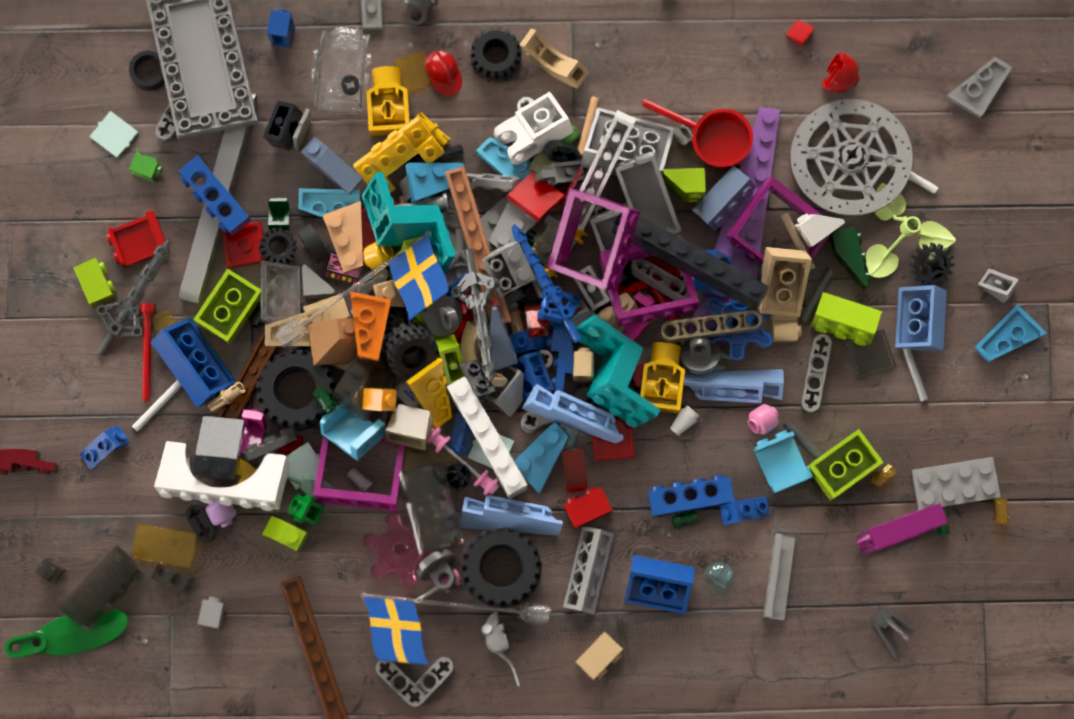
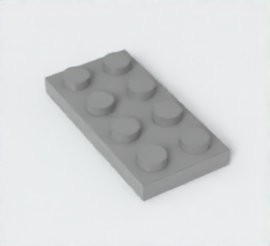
[911,457,1001,511]

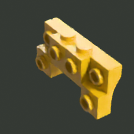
[353,116,444,193]

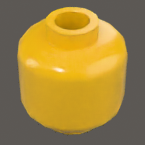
[363,242,394,271]

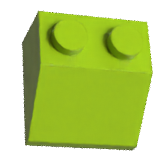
[662,168,706,205]

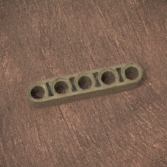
[661,310,762,343]

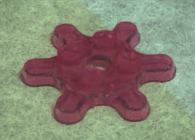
[363,511,435,587]

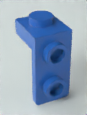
[509,329,547,355]
[80,426,130,470]
[720,497,770,526]

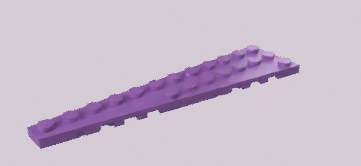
[688,107,780,347]

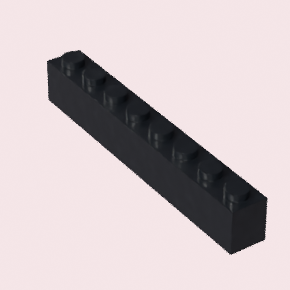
[612,213,769,312]

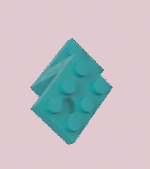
[361,172,456,273]
[575,314,660,428]

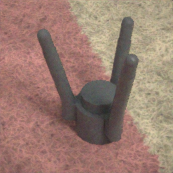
[872,607,914,660]

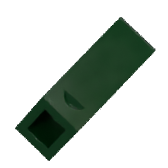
[829,227,871,290]

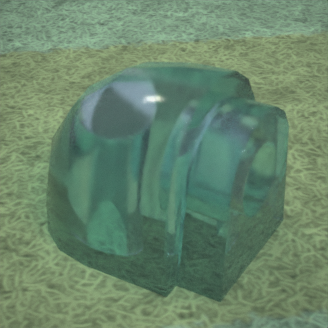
[561,426,580,455]
[703,562,735,589]

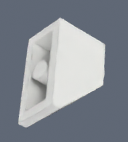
[794,213,845,246]

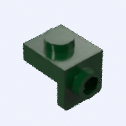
[268,198,290,230]

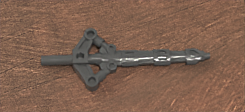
[97,239,171,356]
[451,248,500,381]

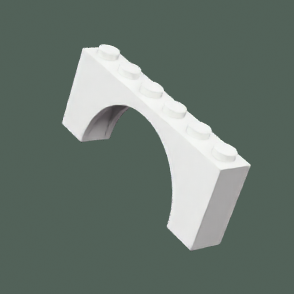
[447,377,527,499]
[154,441,290,511]

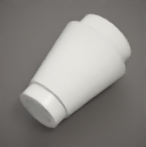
[670,405,699,436]

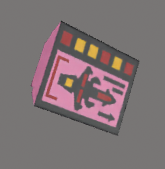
[322,250,364,285]

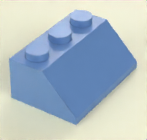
[895,285,947,351]

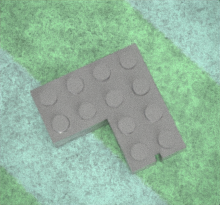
[590,151,681,251]

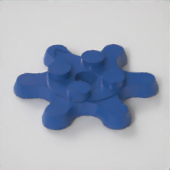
[706,298,773,361]

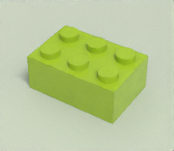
[193,268,265,345]
[811,292,882,346]
[806,429,884,501]

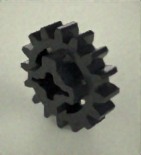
[909,242,955,286]

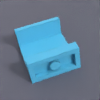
[320,396,385,461]
[753,430,813,494]

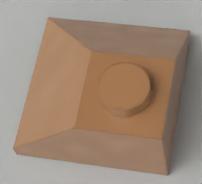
[308,318,357,365]

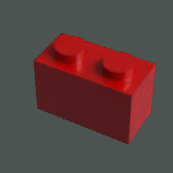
[564,487,612,530]

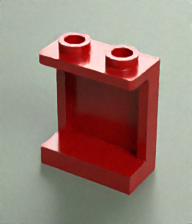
[106,210,170,269]

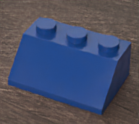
[624,555,695,614]

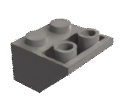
[482,241,535,297]

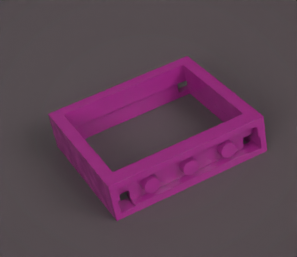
[726,177,830,269]
[547,189,641,291]
[599,235,699,327]
[313,436,407,511]
[856,503,948,555]

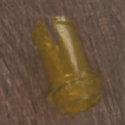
[870,463,897,489]
[994,498,1010,525]

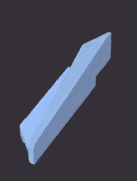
[684,369,784,403]
[523,384,623,444]
[459,495,563,536]

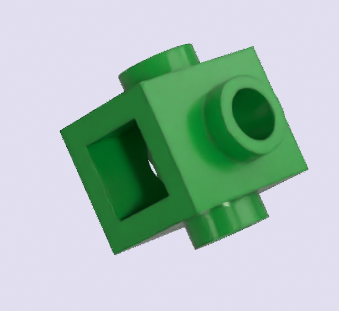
[287,494,325,526]

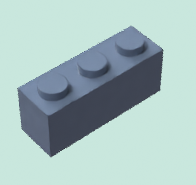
[692,166,756,232]

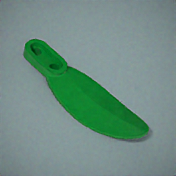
[5,609,128,659]

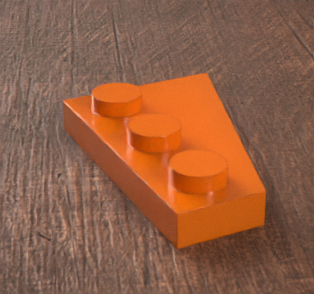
[350,291,391,361]

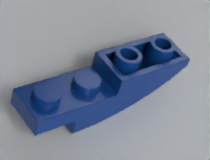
[547,321,574,392]

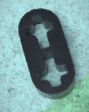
[543,140,580,162]
[186,505,216,542]

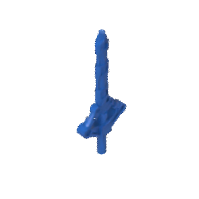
[511,224,582,343]

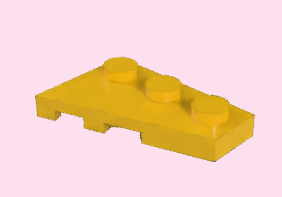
[406,357,452,429]

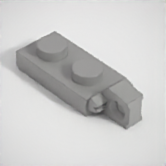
[467,173,521,192]

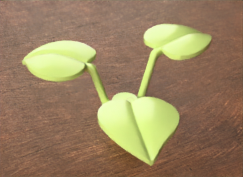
[865,183,956,278]

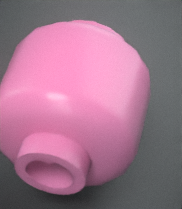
[748,404,779,435]

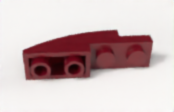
[0,448,59,475]

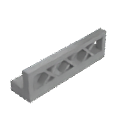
[563,527,614,615]
[763,534,795,621]

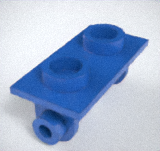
[449,411,473,456]

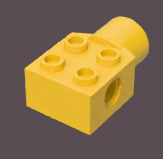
[367,66,410,137]
[640,342,685,414]

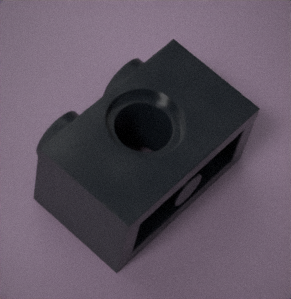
[263,101,303,151]

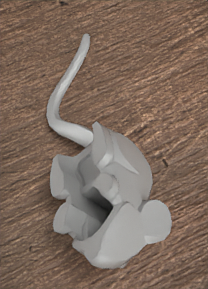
[482,612,520,687]

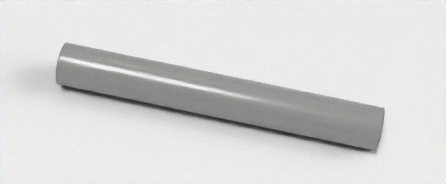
[902,342,929,402]

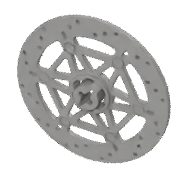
[790,99,913,216]

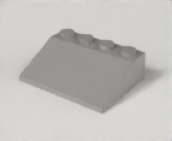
[581,107,674,176]

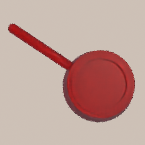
[642,100,753,171]

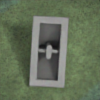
[302,264,337,299]
[978,269,1021,303]

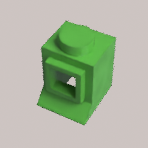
[129,149,163,183]

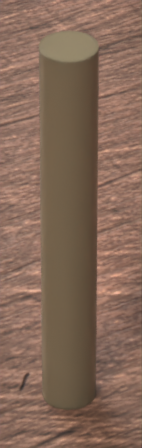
[780,212,815,270]

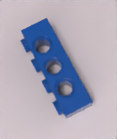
[178,155,251,236]
[647,474,735,518]

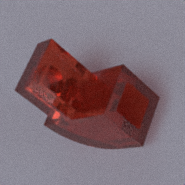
[523,304,549,338]
[562,448,587,494]

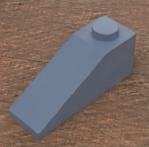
[301,137,364,195]
[488,305,518,371]

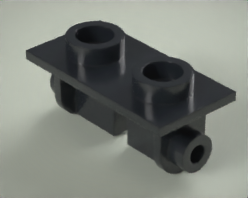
[459,359,496,402]

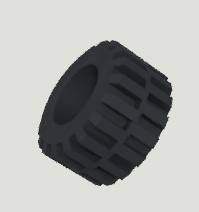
[471,27,521,83]
[383,322,439,379]

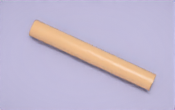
[578,97,599,156]

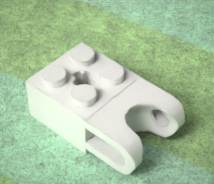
[494,92,574,165]

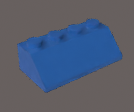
[151,318,236,408]

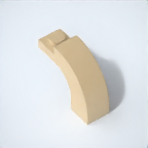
[520,29,589,88]
[461,320,508,388]

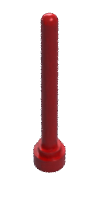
[139,303,156,402]

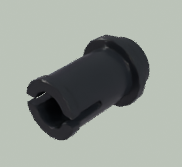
[249,301,271,329]

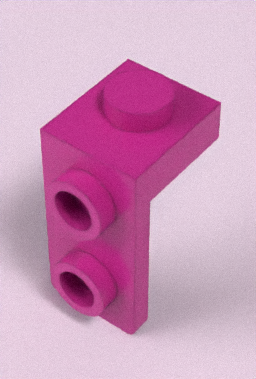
[621,292,656,342]
[240,410,268,460]

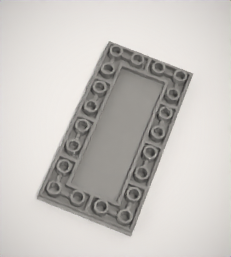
[146,0,258,140]

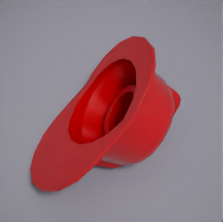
[424,50,463,96]

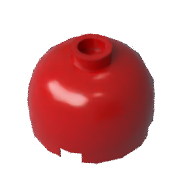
[822,52,860,93]

